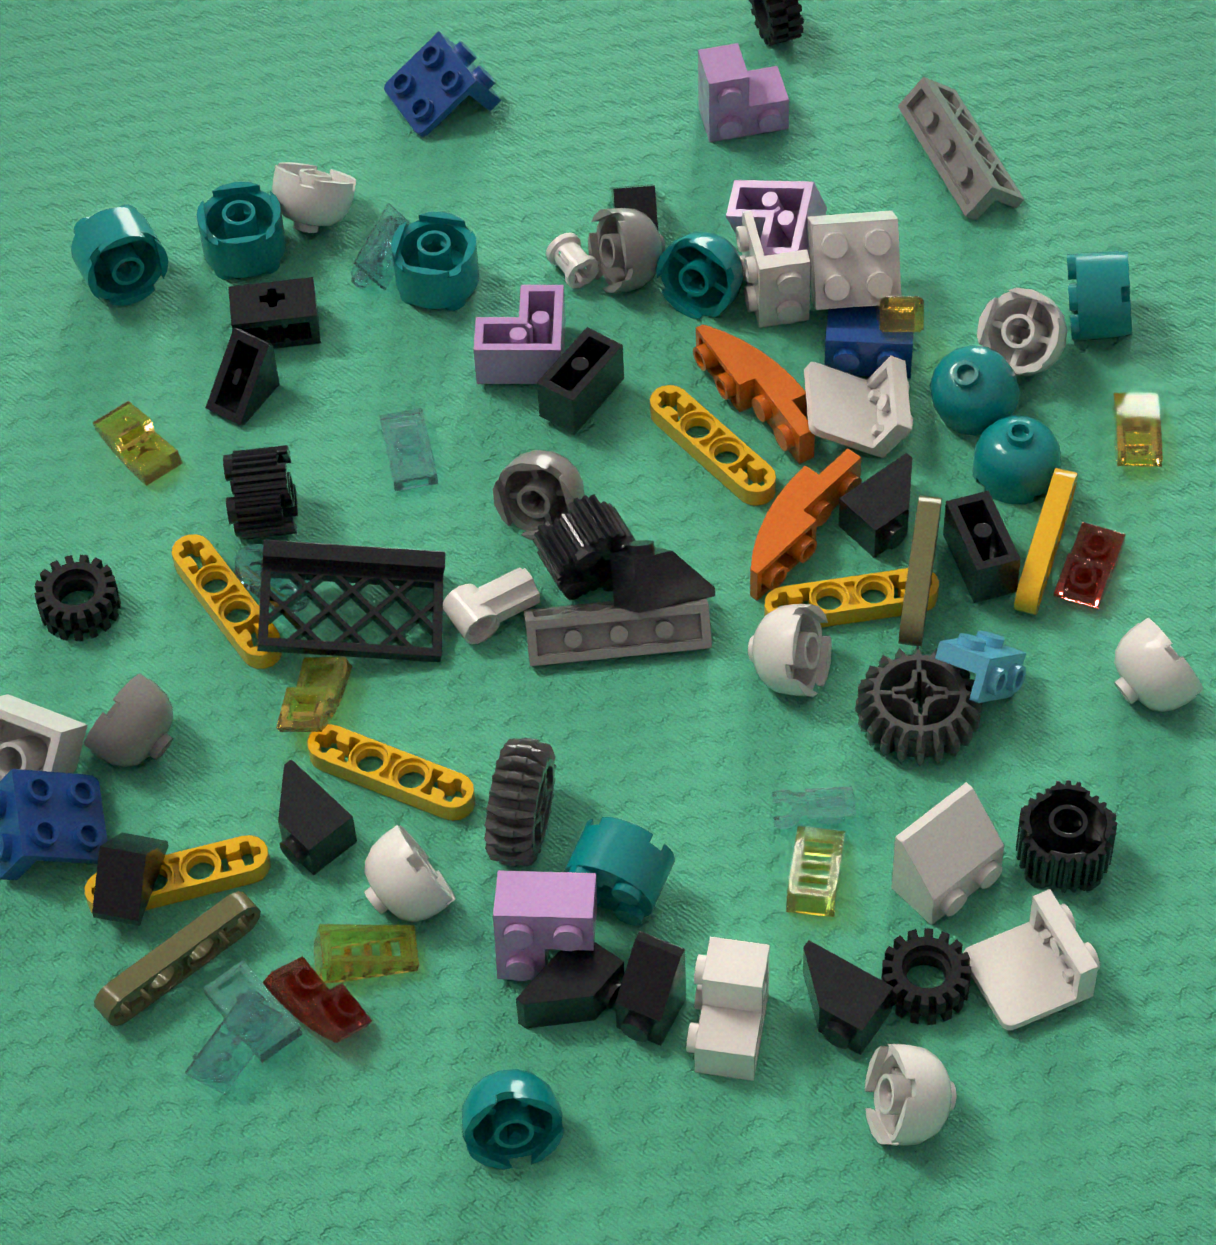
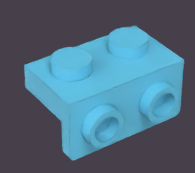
[935,631,1026,703]

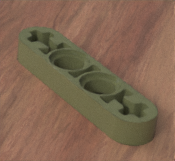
[899,495,942,647]
[94,891,261,1026]

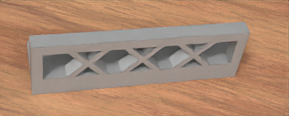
[898,77,1024,220]
[524,598,712,666]

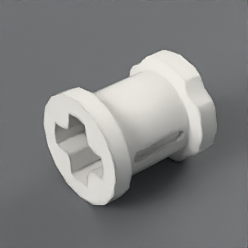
[546,233,599,288]

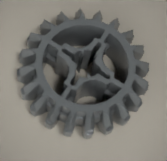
[855,646,983,767]
[484,737,556,867]

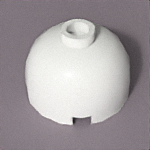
[272,162,356,233]
[977,288,1068,376]
[748,604,832,697]
[1114,618,1203,712]
[364,824,456,922]
[865,1044,956,1146]

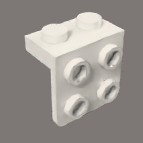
[736,210,810,328]
[804,356,913,458]
[963,889,1100,1030]

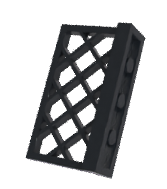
[257,540,445,662]

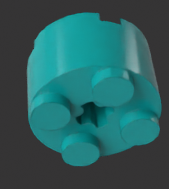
[197,182,286,279]
[71,204,168,306]
[391,212,479,311]
[1067,251,1132,340]
[564,817,675,926]

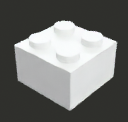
[807,211,902,310]

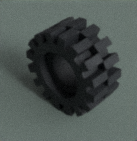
[749,0,804,46]
[34,555,121,641]
[881,928,972,1025]

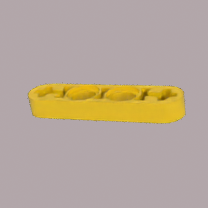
[650,385,776,506]
[1014,468,1078,615]
[172,534,282,669]
[764,568,939,628]
[307,724,475,821]
[85,835,270,913]

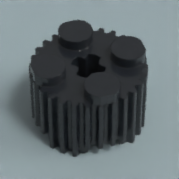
[223,445,298,539]
[533,494,636,600]
[1016,780,1117,893]

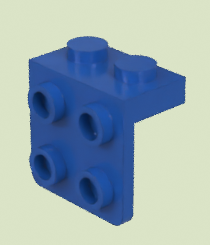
[384,31,501,137]
[825,306,913,378]
[0,769,108,880]

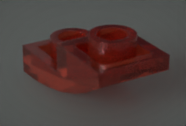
[1054,522,1126,609]
[262,956,372,1043]

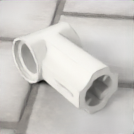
[443,567,540,644]

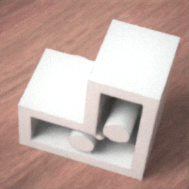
[686,937,770,1081]

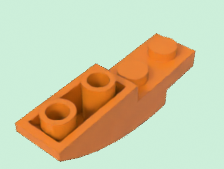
[693,324,815,464]
[750,448,862,601]

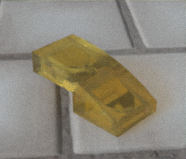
[1112,393,1163,467]
[93,401,182,486]
[276,657,352,732]

